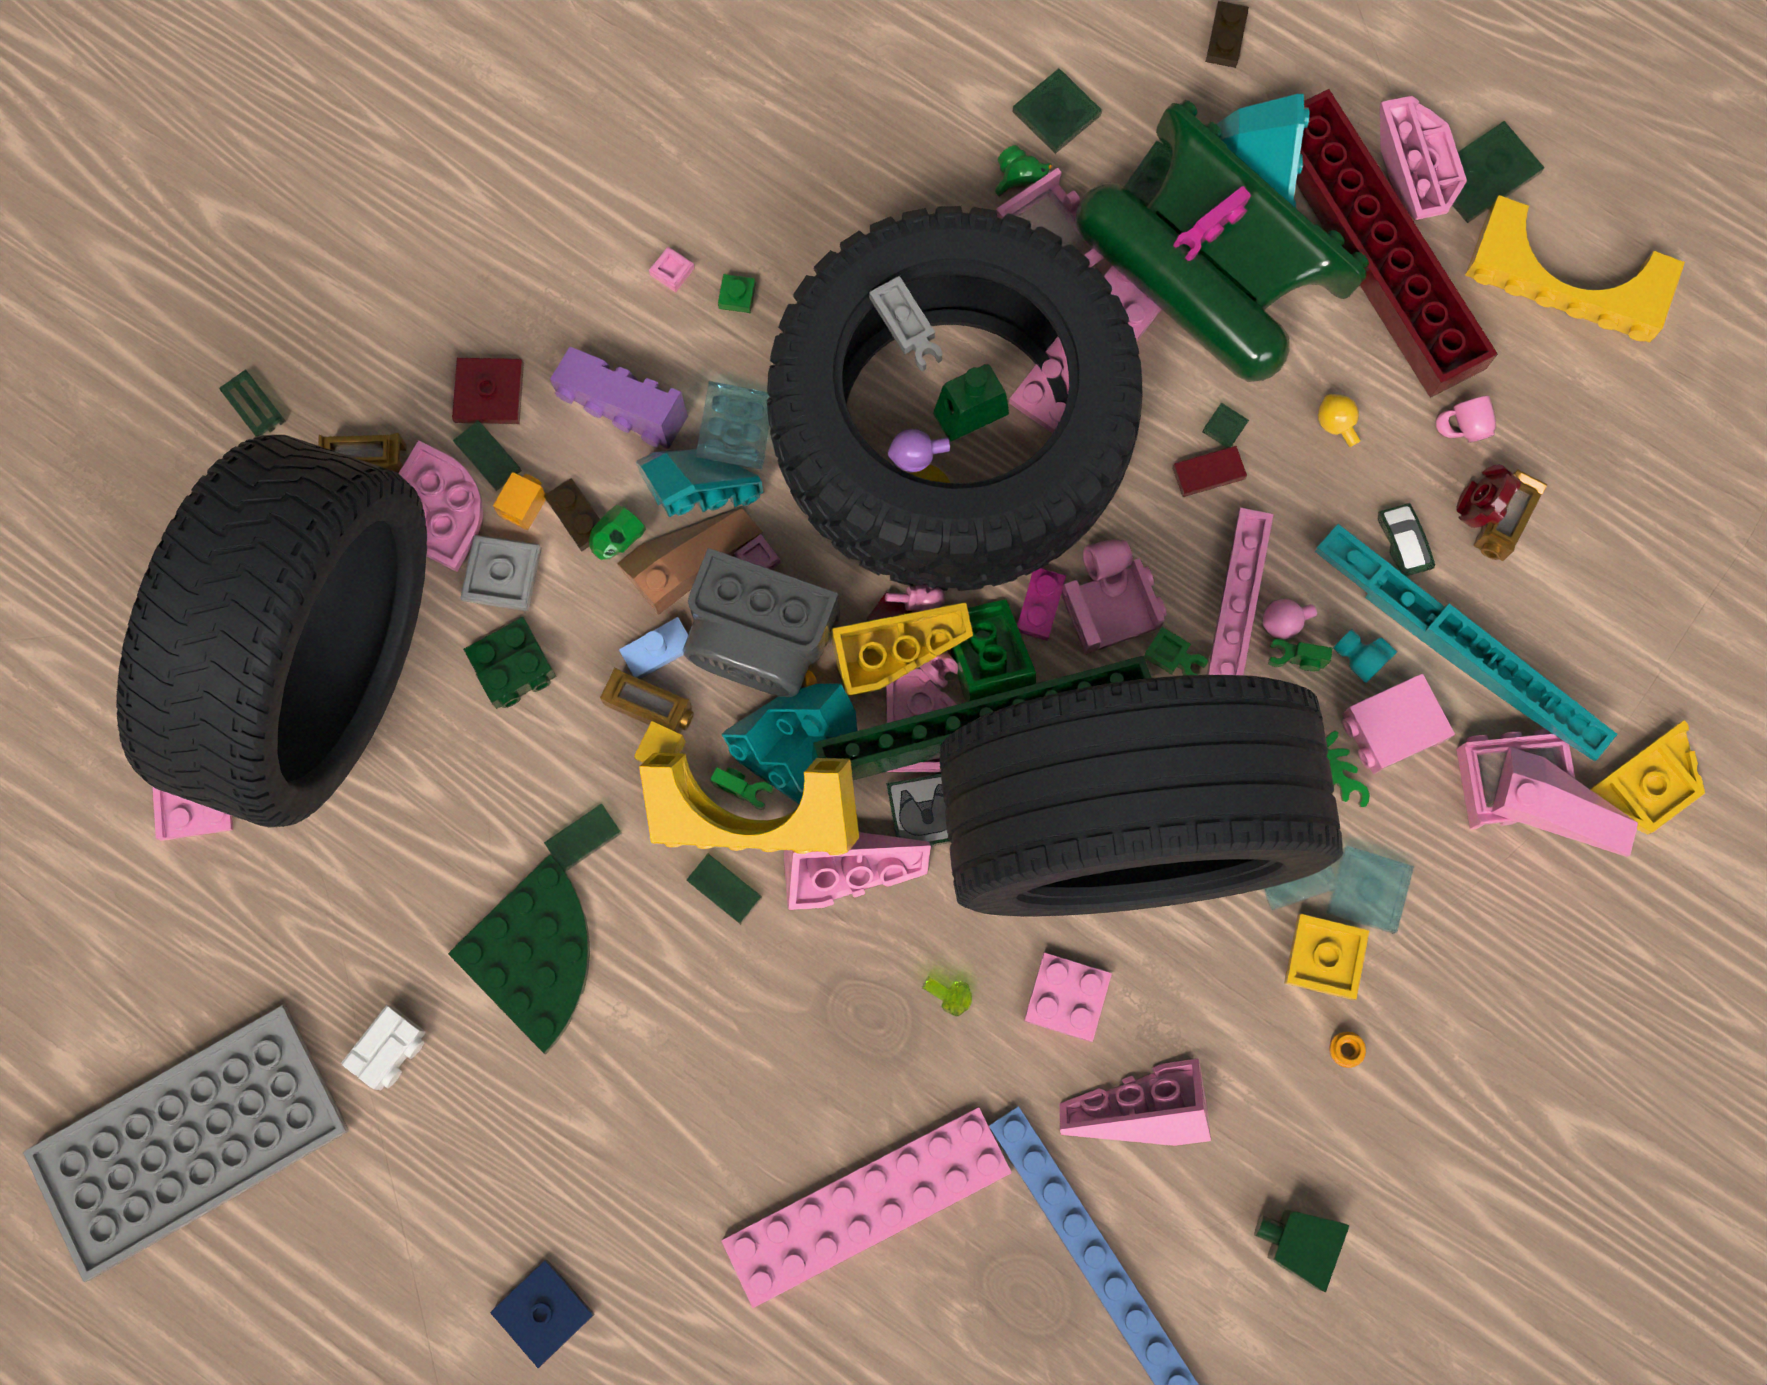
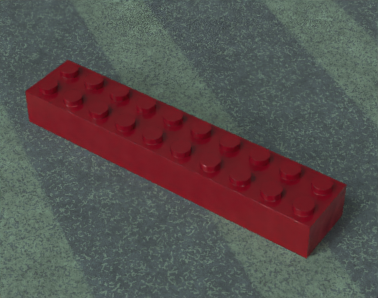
[1296,89,1498,398]

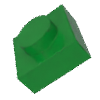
[718,274,756,313]

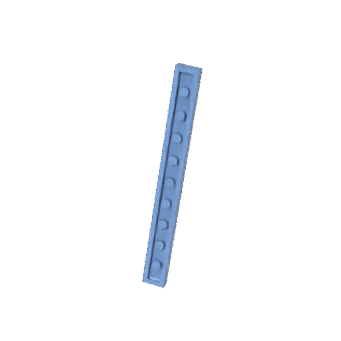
[989,1106,1199,1385]

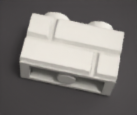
[341,1005,426,1090]

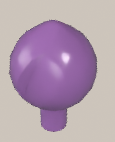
[888,429,950,472]

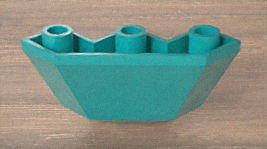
[1217,94,1309,208]
[636,448,764,517]
[721,684,858,804]

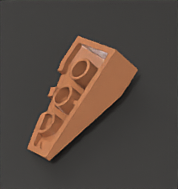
[617,508,763,615]

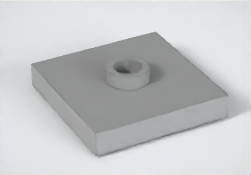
[460,535,542,611]

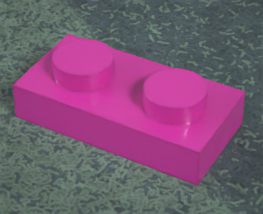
[1017,568,1066,641]

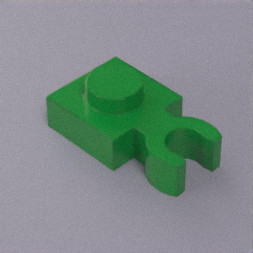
[1144,626,1208,676]

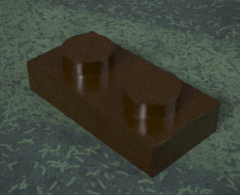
[1205,1,1249,68]
[544,478,600,552]

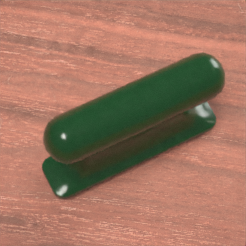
[1076,100,1369,382]

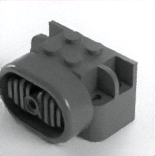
[683,548,840,697]

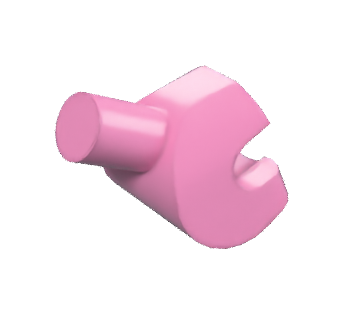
[920,651,958,689]

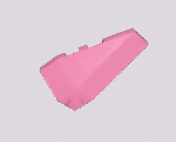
[1491,747,1638,857]
[784,832,931,910]
[1059,1058,1211,1146]

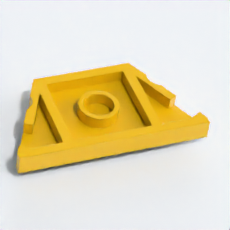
[1590,720,1705,835]

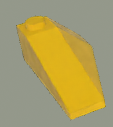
[830,602,973,696]

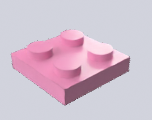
[1024,953,1112,1042]

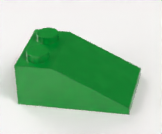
[950,599,1036,702]

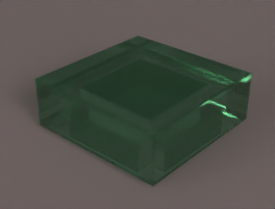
[1202,403,1249,448]

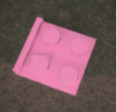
[153,787,233,841]

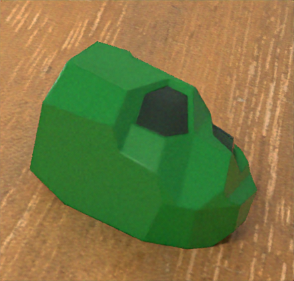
[589,504,646,560]

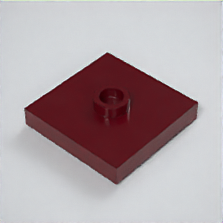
[452,357,524,424]

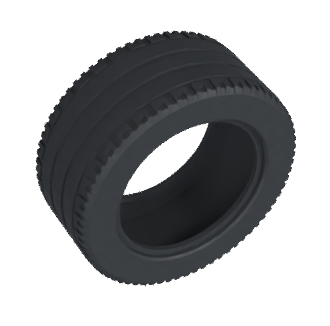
[940,675,1343,917]

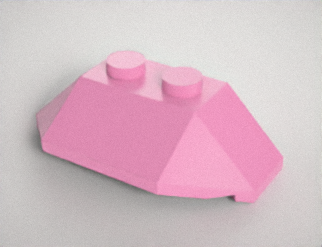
[1380,96,1467,220]

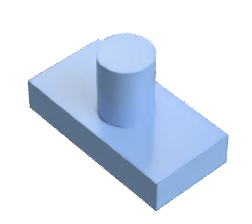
[619,617,688,679]

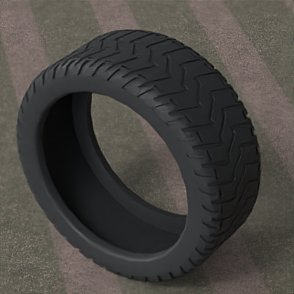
[116,435,427,828]

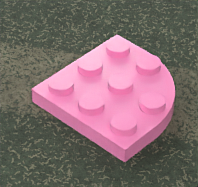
[398,440,483,572]

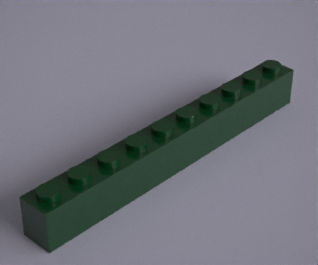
[812,656,1152,781]

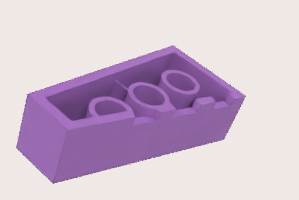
[550,347,688,449]

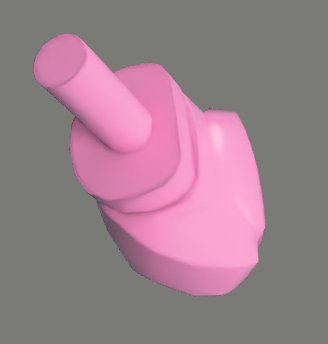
[885,584,945,613]

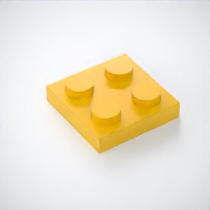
[1284,914,1369,1000]

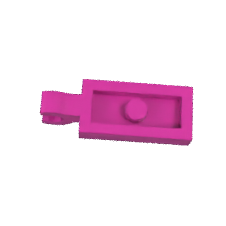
[1173,186,1252,261]

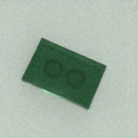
[1452,121,1545,223]

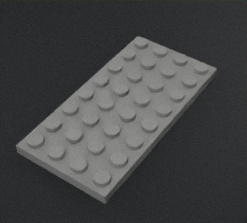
[23,1006,349,1282]

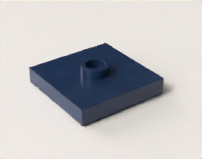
[490,1260,595,1368]

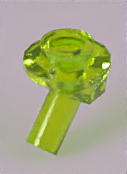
[922,976,972,1017]

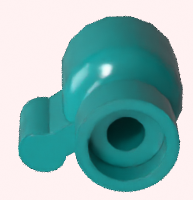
[1333,629,1398,683]

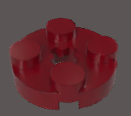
[1456,464,1521,528]

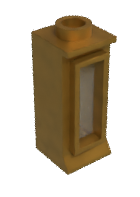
[318,433,407,473]
[1473,469,1548,561]
[600,667,694,734]

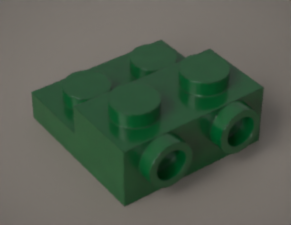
[463,617,557,709]

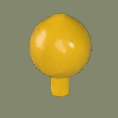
[1318,394,1361,447]

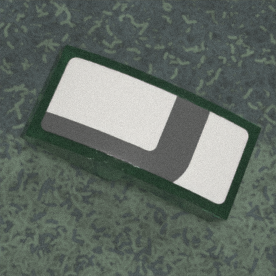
[1377,503,1435,576]

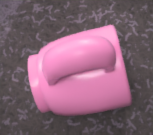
[1435,396,1496,443]
[1083,539,1133,597]

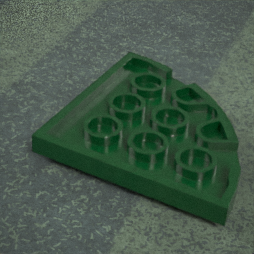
[448,855,590,1054]

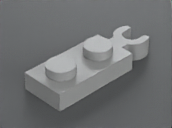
[869,276,942,371]

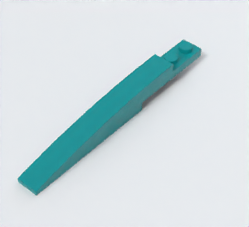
[1315,524,1618,761]

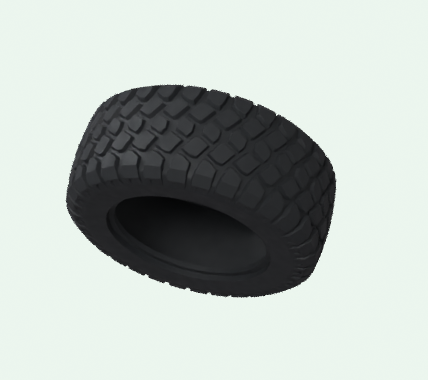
[767,206,1143,591]

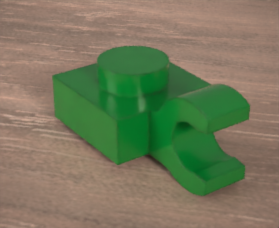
[1268,639,1333,672]
[710,767,774,810]

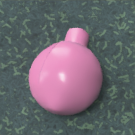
[1263,599,1317,640]

